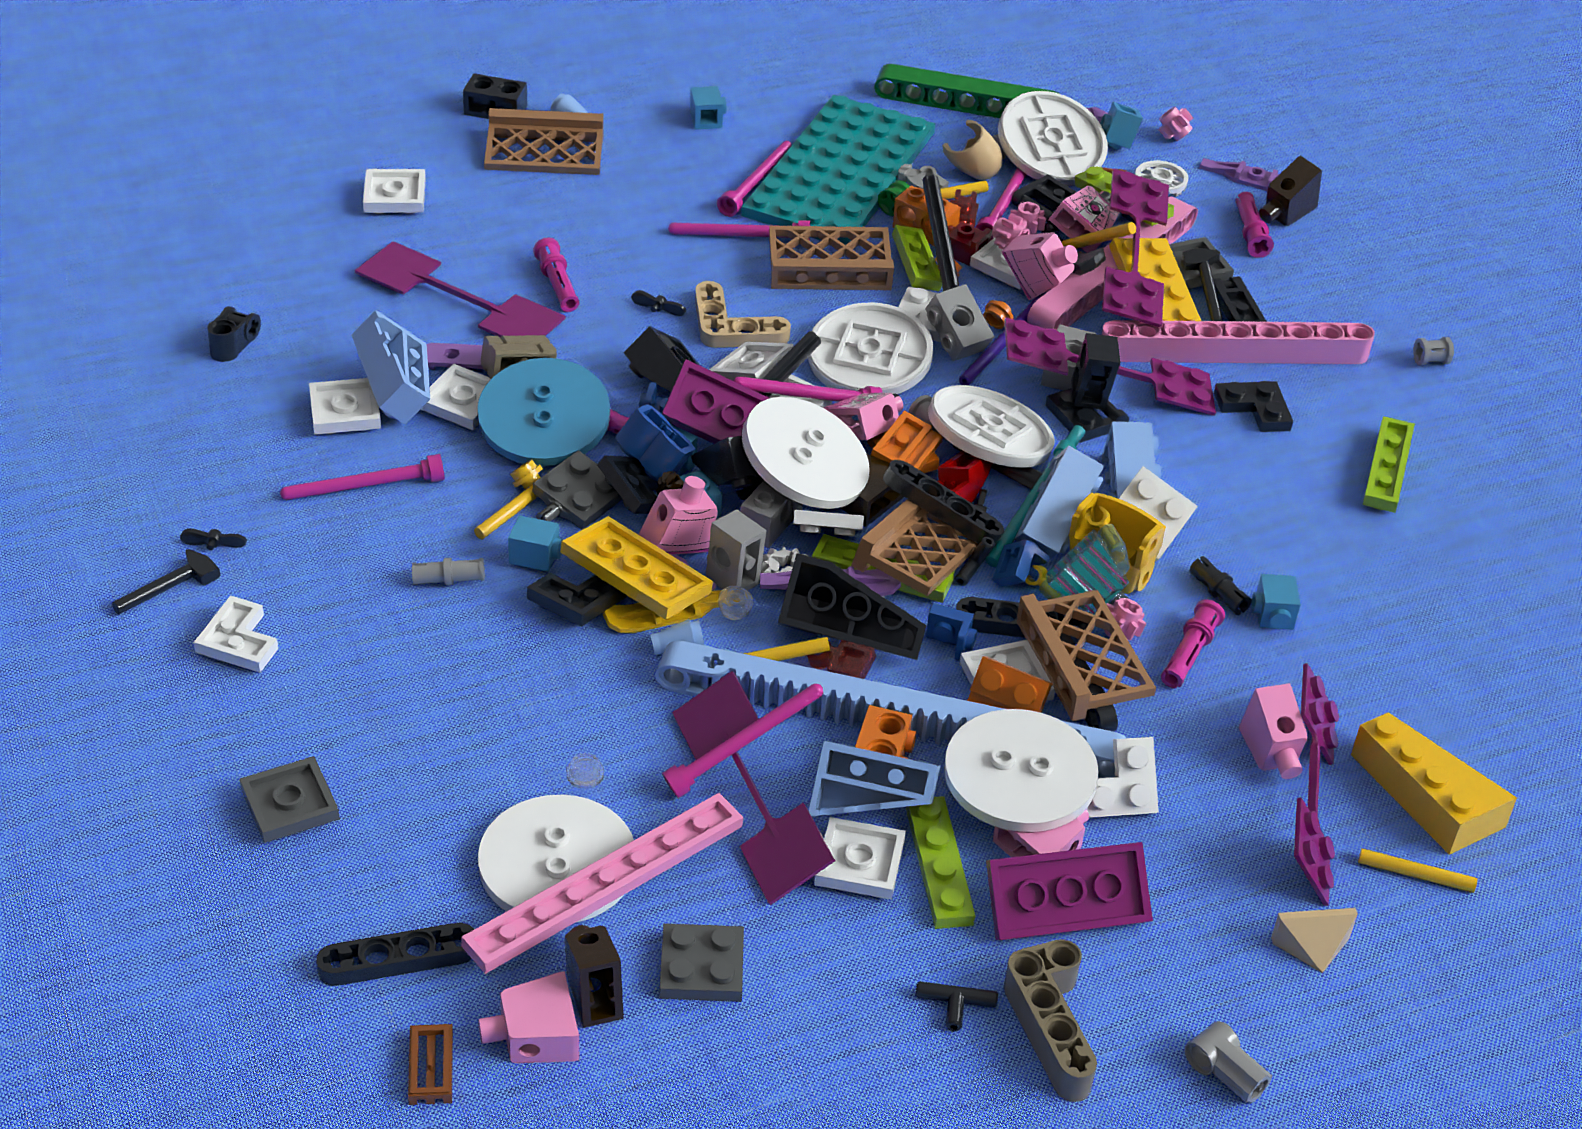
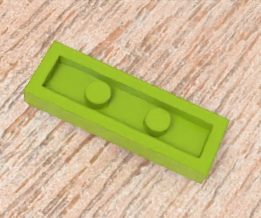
[892,225,942,291]

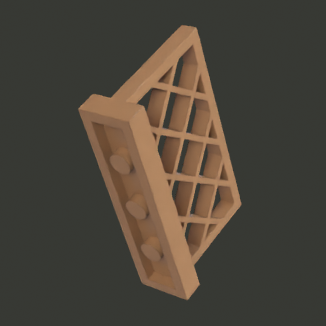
[484,108,604,175]
[769,226,894,290]
[851,499,978,596]
[1017,590,1156,721]

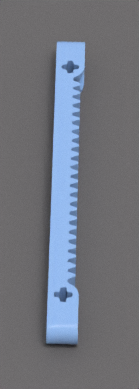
[655,641,1126,778]

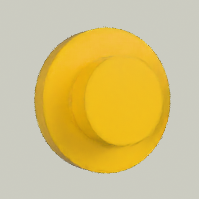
[510,459,543,489]

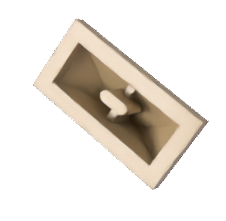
[1271,908,1358,973]

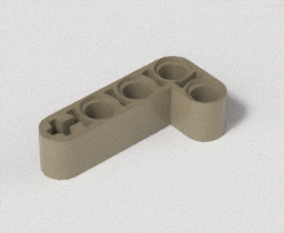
[1003,939,1097,1102]

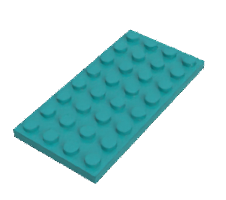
[741,95,936,245]

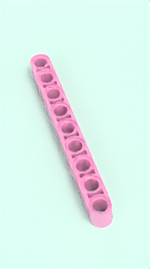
[1027,196,1198,330]
[1101,320,1375,364]

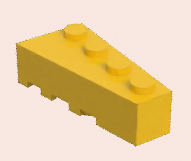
[1351,712,1517,855]

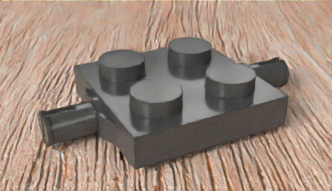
[532,450,622,530]

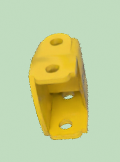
[1069,493,1166,594]

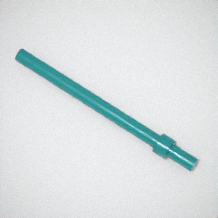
[986,425,1085,567]

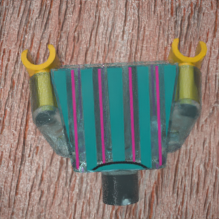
[1025,506,1130,615]

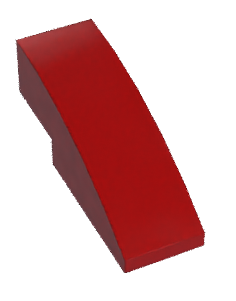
[937,450,993,503]

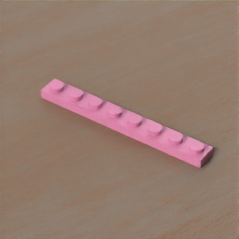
[462,793,743,974]

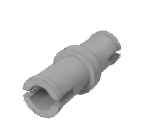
[412,558,485,586]

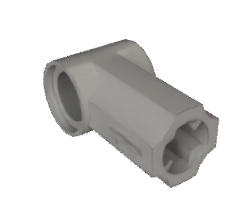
[1184,1021,1272,1103]

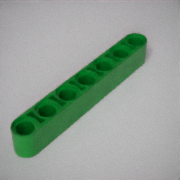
[874,64,1060,118]

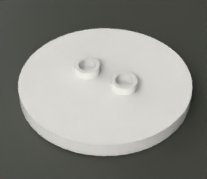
[998,91,1108,186]
[808,302,933,394]
[928,385,1055,468]
[742,397,870,509]
[944,709,1098,832]
[478,795,634,923]

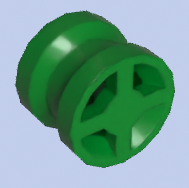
[878,180,910,216]

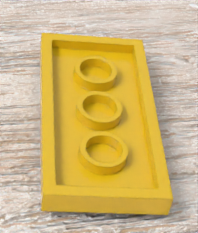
[1109,238,1201,321]
[560,516,713,620]

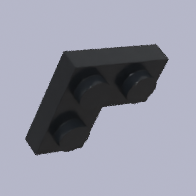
[1214,381,1293,432]
[597,456,659,514]
[527,573,627,627]

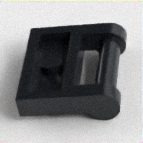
[1011,174,1076,231]
[1045,388,1129,443]

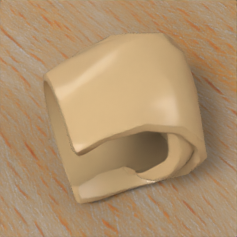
[942,120,1002,180]

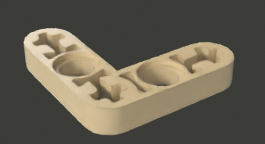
[695,281,791,348]

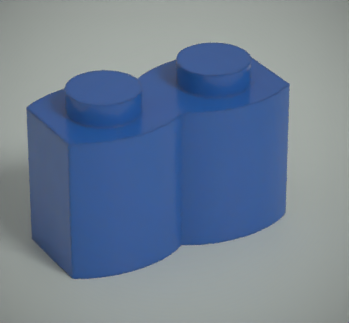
[615,404,696,481]

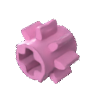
[1158,106,1193,141]
[1010,202,1046,235]
[992,213,1029,250]
[1104,598,1147,640]

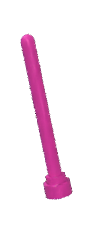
[717,141,792,217]
[975,167,1027,240]
[668,220,810,241]
[734,376,883,402]
[280,454,445,500]
[662,683,823,799]

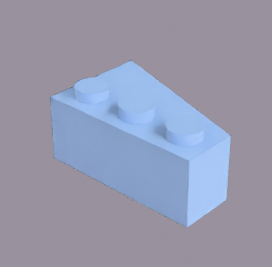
[351,310,430,424]
[1101,421,1161,498]
[1015,446,1104,559]
[809,741,941,816]

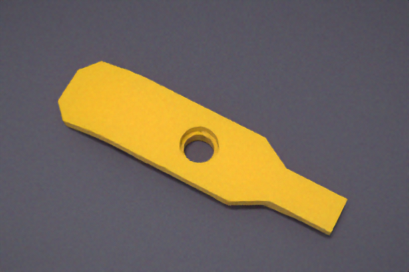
[603,590,742,633]

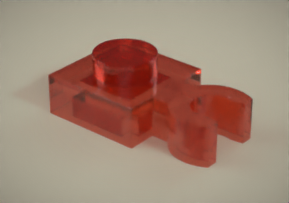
[950,189,979,227]
[807,638,876,679]

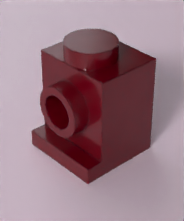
[948,222,992,267]

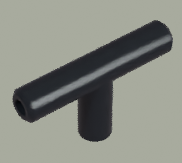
[955,537,995,586]
[915,981,998,1031]

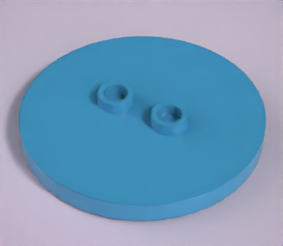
[477,358,610,466]

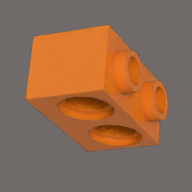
[893,185,961,246]
[855,705,917,759]

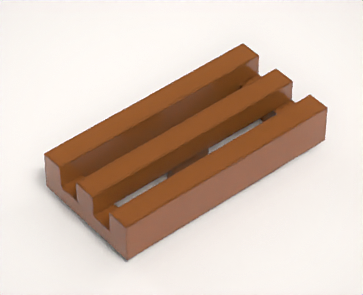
[408,1024,453,1105]

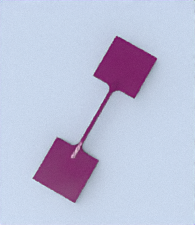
[1102,168,1169,328]
[355,241,566,338]
[1004,317,1216,416]
[1294,663,1339,906]
[672,671,835,905]

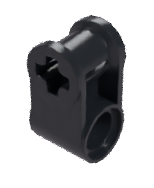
[207,306,261,362]

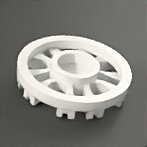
[1135,161,1189,197]

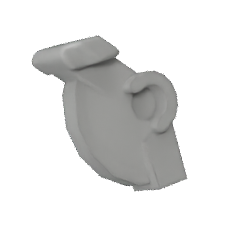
[896,164,949,190]

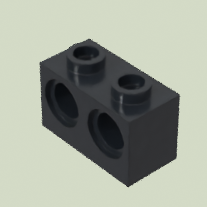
[463,73,528,119]
[1071,333,1121,410]

